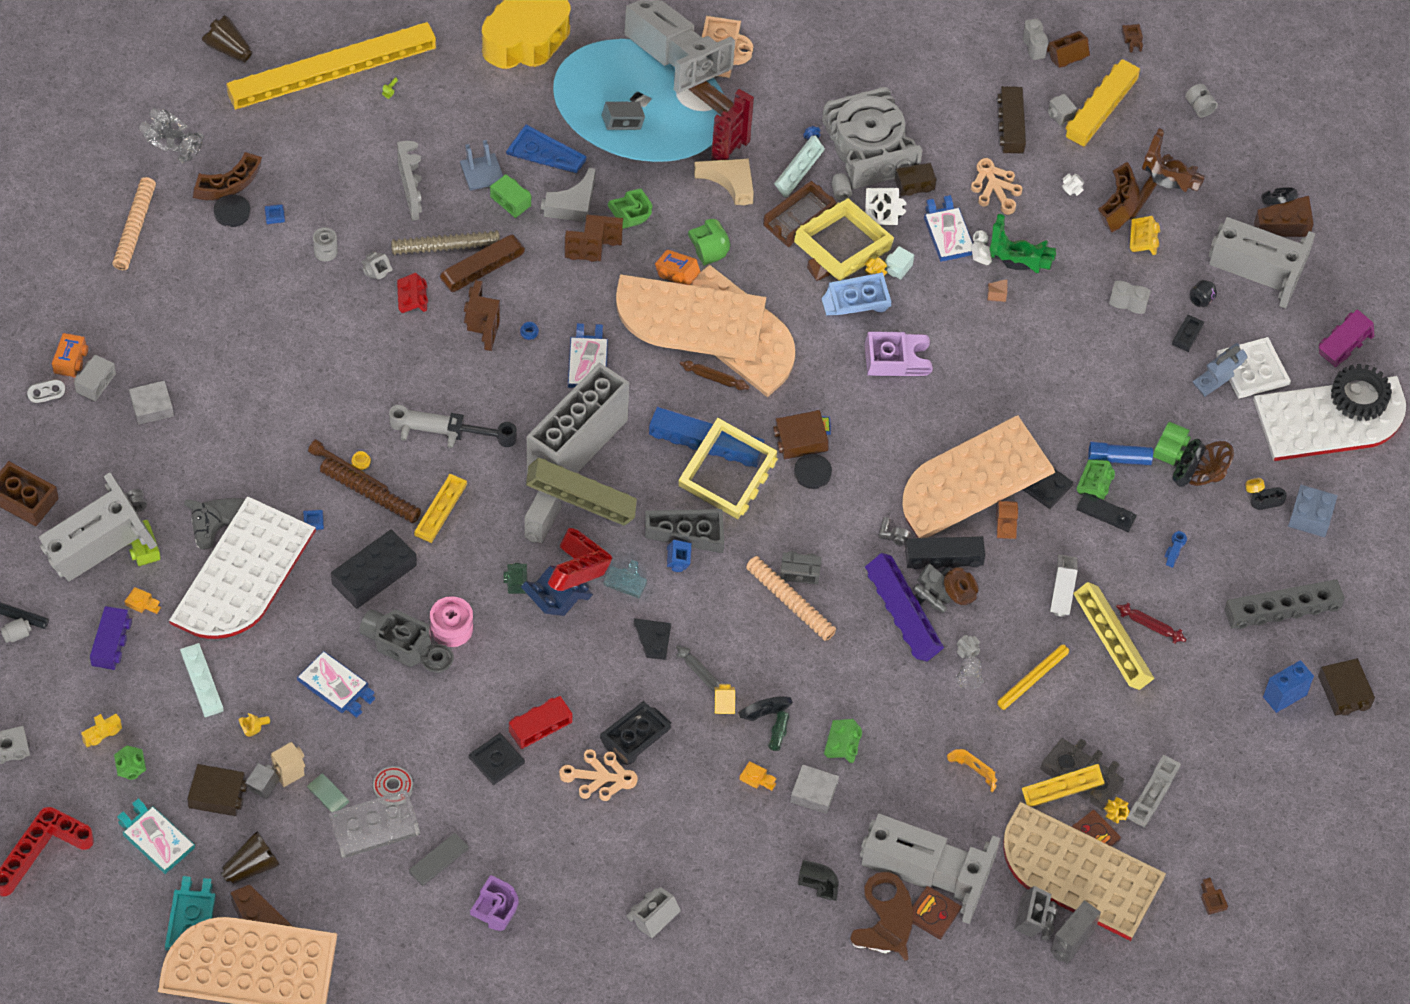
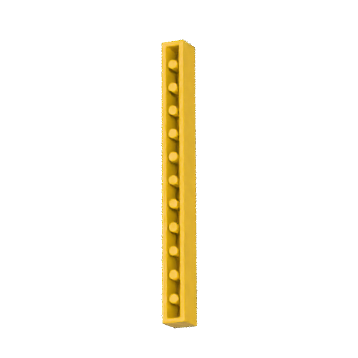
[226,22,436,110]

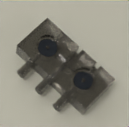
[1040,738,1125,811]

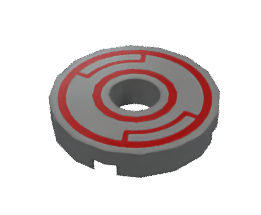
[373,766,413,805]

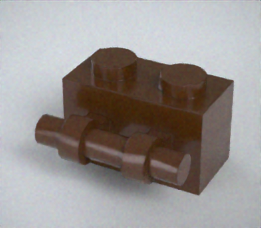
[1047,30,1090,68]

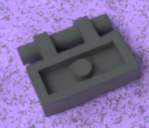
[913,564,951,613]

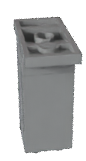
[1208,217,1315,308]
[39,473,157,582]

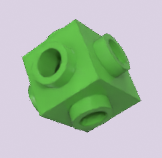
[114,745,146,780]

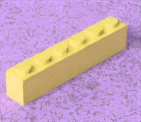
[1073,582,1155,690]

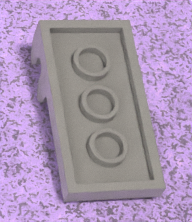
[397,141,422,221]

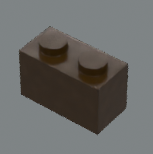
[895,163,937,196]

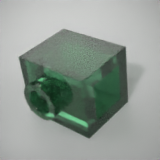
[504,563,527,594]

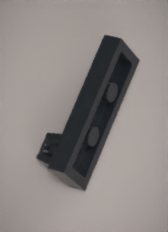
[1076,492,1137,533]

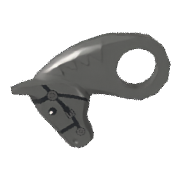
[184,498,266,550]

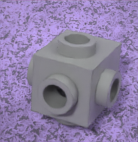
[361,252,393,280]

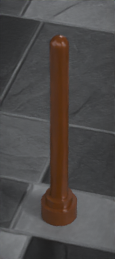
[308,439,388,491]

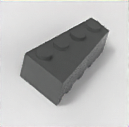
[644,509,724,553]

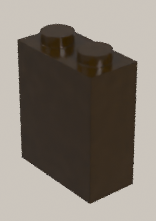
[1318,658,1375,716]
[187,764,248,817]

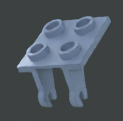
[460,140,503,191]

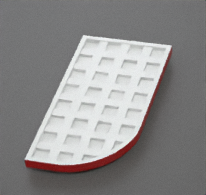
[1253,376,1406,461]
[169,496,316,639]

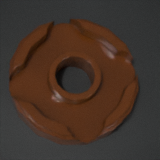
[944,568,979,605]

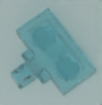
[604,560,647,599]

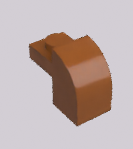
[996,501,1018,539]

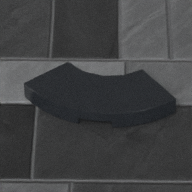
[738,696,793,721]

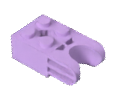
[865,332,933,376]

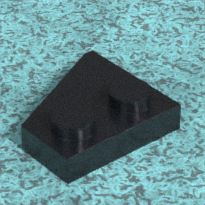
[634,618,671,660]

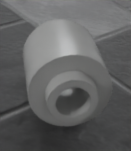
[831,173,852,201]
[0,618,31,643]

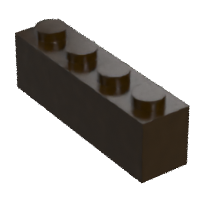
[997,86,1026,154]

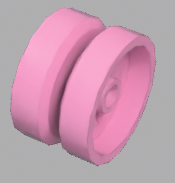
[430,596,473,647]

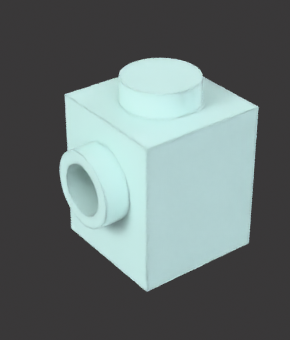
[885,246,914,279]

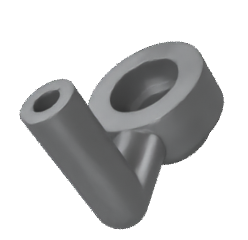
[879,517,911,546]

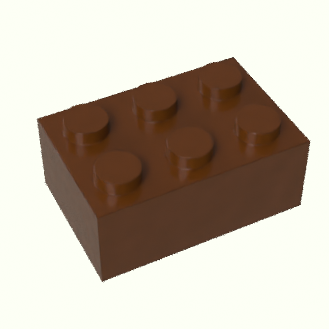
[0,461,59,526]

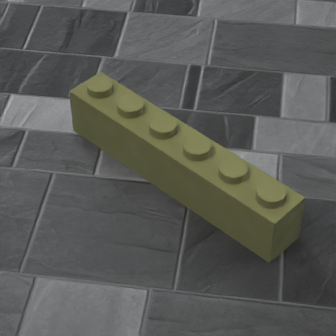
[526,457,637,526]

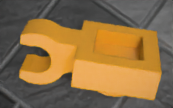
[124,587,161,614]
[740,761,776,791]

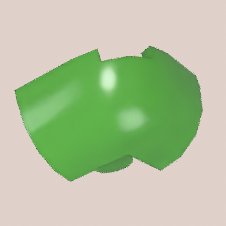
[607,189,653,229]
[688,219,730,266]

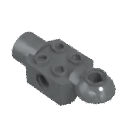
[359,609,454,673]

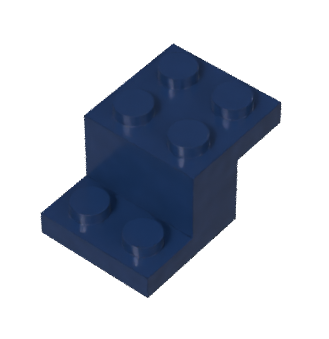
[521,565,593,616]

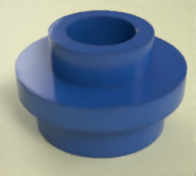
[803,126,821,141]
[520,322,539,340]

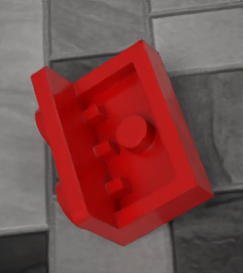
[397,273,428,313]

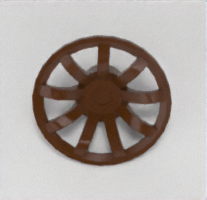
[1189,441,1234,486]

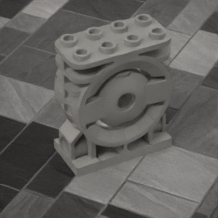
[822,87,922,190]

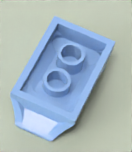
[822,273,891,315]

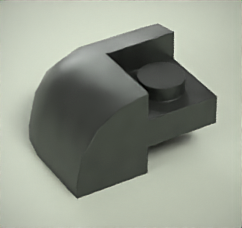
[798,860,839,901]

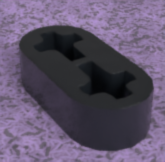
[1250,487,1287,510]

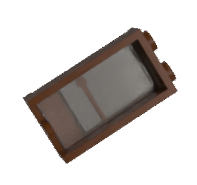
[763,181,837,248]

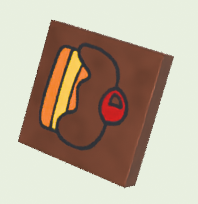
[1071,810,1121,847]
[912,886,962,940]

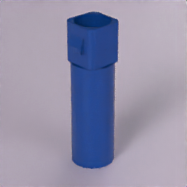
[1088,442,1153,465]

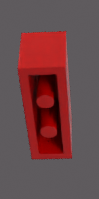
[509,696,573,749]

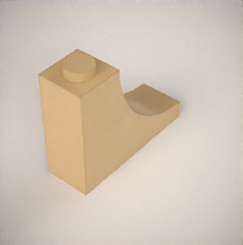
[694,159,754,206]

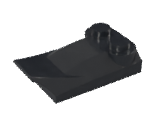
[600,701,671,765]

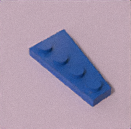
[506,125,587,173]

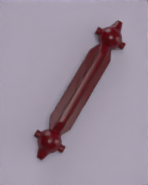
[1116,602,1187,644]

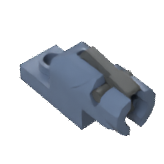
[1193,343,1248,397]

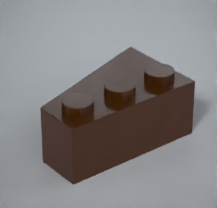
[1254,195,1314,237]
[230,884,293,927]

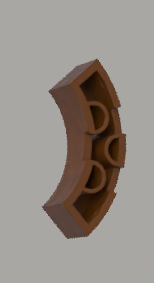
[193,152,262,200]
[1098,162,1140,233]

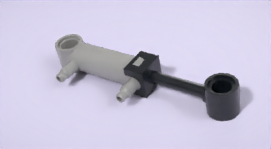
[389,405,517,448]

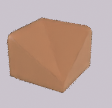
[987,280,1008,302]

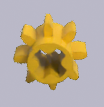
[865,257,887,276]
[1104,797,1130,823]

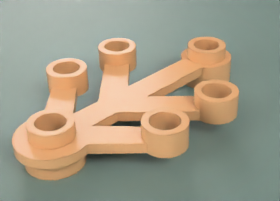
[971,158,1022,215]
[560,749,638,801]

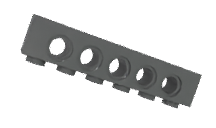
[1224,579,1345,629]

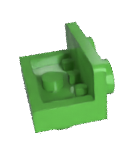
[824,719,862,763]

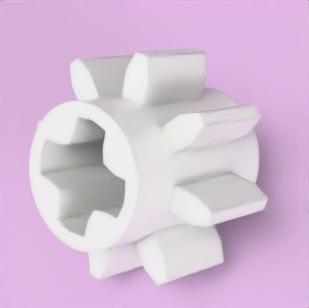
[1062,173,1084,196]

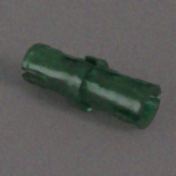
[768,711,790,751]

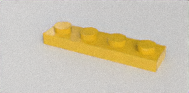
[414,474,467,543]
[1022,764,1105,807]

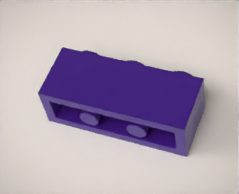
[90,606,132,670]

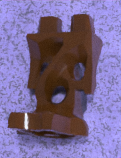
[1142,128,1205,192]

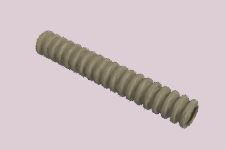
[391,230,500,256]

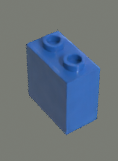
[1263,660,1314,713]

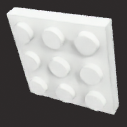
[1216,337,1291,399]

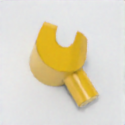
[238,713,270,737]

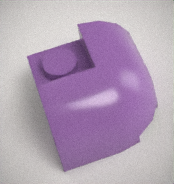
[470,875,519,931]

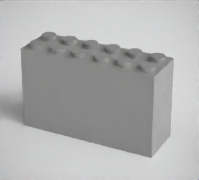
[527,362,629,473]

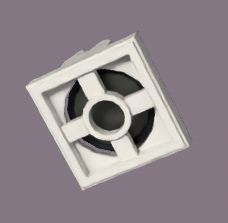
[865,188,906,225]

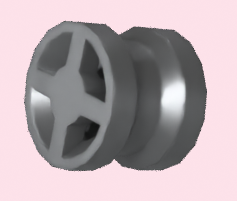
[126,489,147,512]

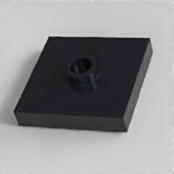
[468,733,525,785]

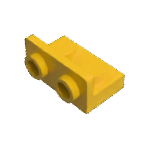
[1130,216,1160,255]

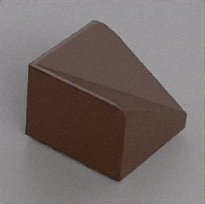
[807,258,832,281]

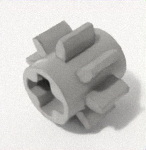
[956,635,981,659]

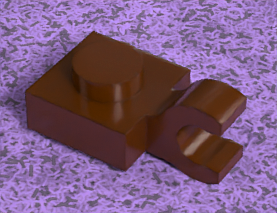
[1200,878,1228,915]

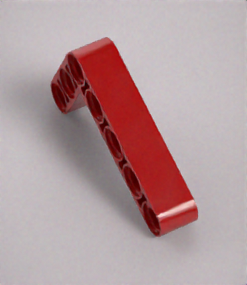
[548,528,612,591]
[0,807,94,896]

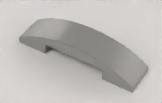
[1127,755,1181,828]

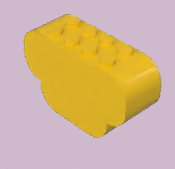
[482,0,571,69]

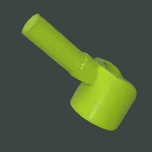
[382,78,398,99]

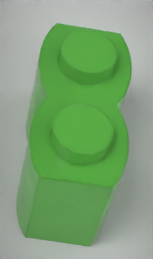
[1153,422,1191,465]

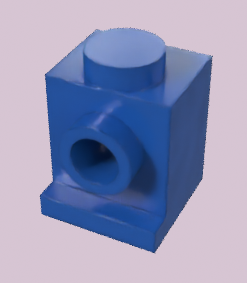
[667,540,692,572]

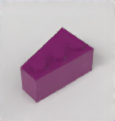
[1318,309,1375,368]

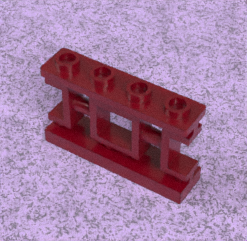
[711,89,754,161]

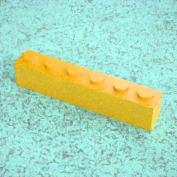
[1066,59,1140,147]

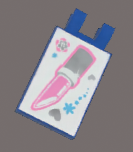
[924,195,973,262]
[568,323,608,388]
[297,651,375,718]

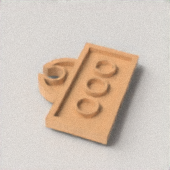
[702,16,753,78]

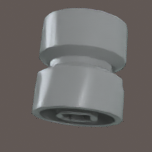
[1185,84,1218,118]
[313,227,338,261]

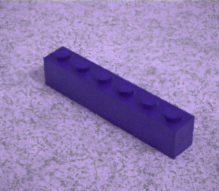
[865,553,944,662]

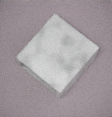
[129,381,174,425]
[790,765,839,814]

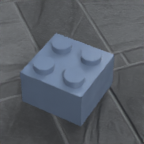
[1288,485,1338,537]

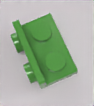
[1076,460,1115,500]

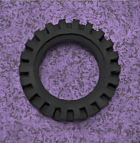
[1331,364,1392,421]

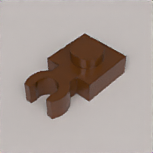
[1122,24,1143,53]

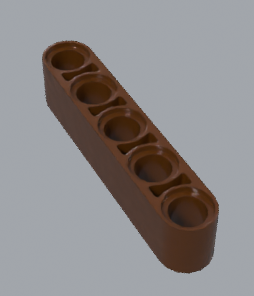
[440,235,525,292]

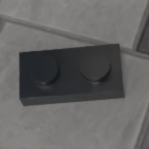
[1172,315,1204,352]

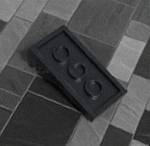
[1022,468,1074,509]

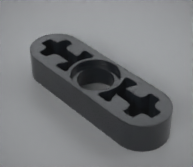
[1172,439,1206,487]

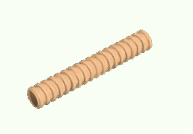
[112,177,156,270]
[746,556,836,641]

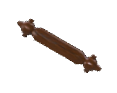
[680,360,750,391]

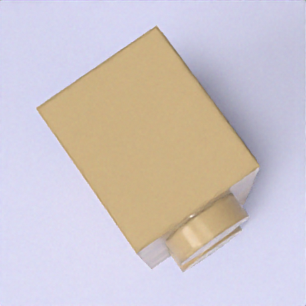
[271,742,305,787]

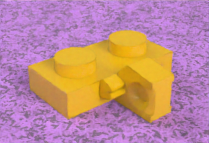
[81,713,122,748]

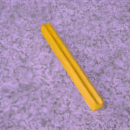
[997,644,1069,710]

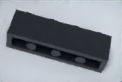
[905,536,986,569]

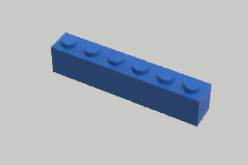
[649,407,765,468]

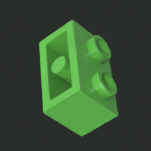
[490,174,531,218]

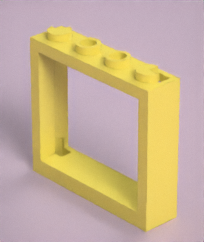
[794,198,894,281]
[679,418,778,519]

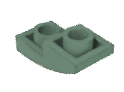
[307,773,349,815]

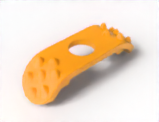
[947,749,997,792]

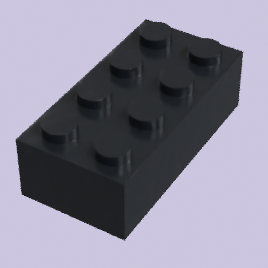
[331,529,417,609]

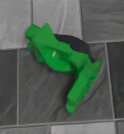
[990,214,1056,273]

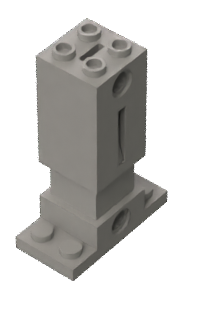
[624,0,735,93]
[860,813,1000,924]

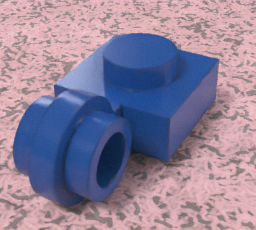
[1165,531,1187,568]

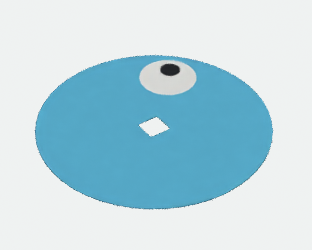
[553,39,724,162]

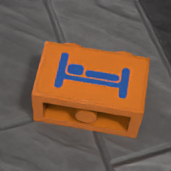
[655,249,700,285]
[52,333,88,377]

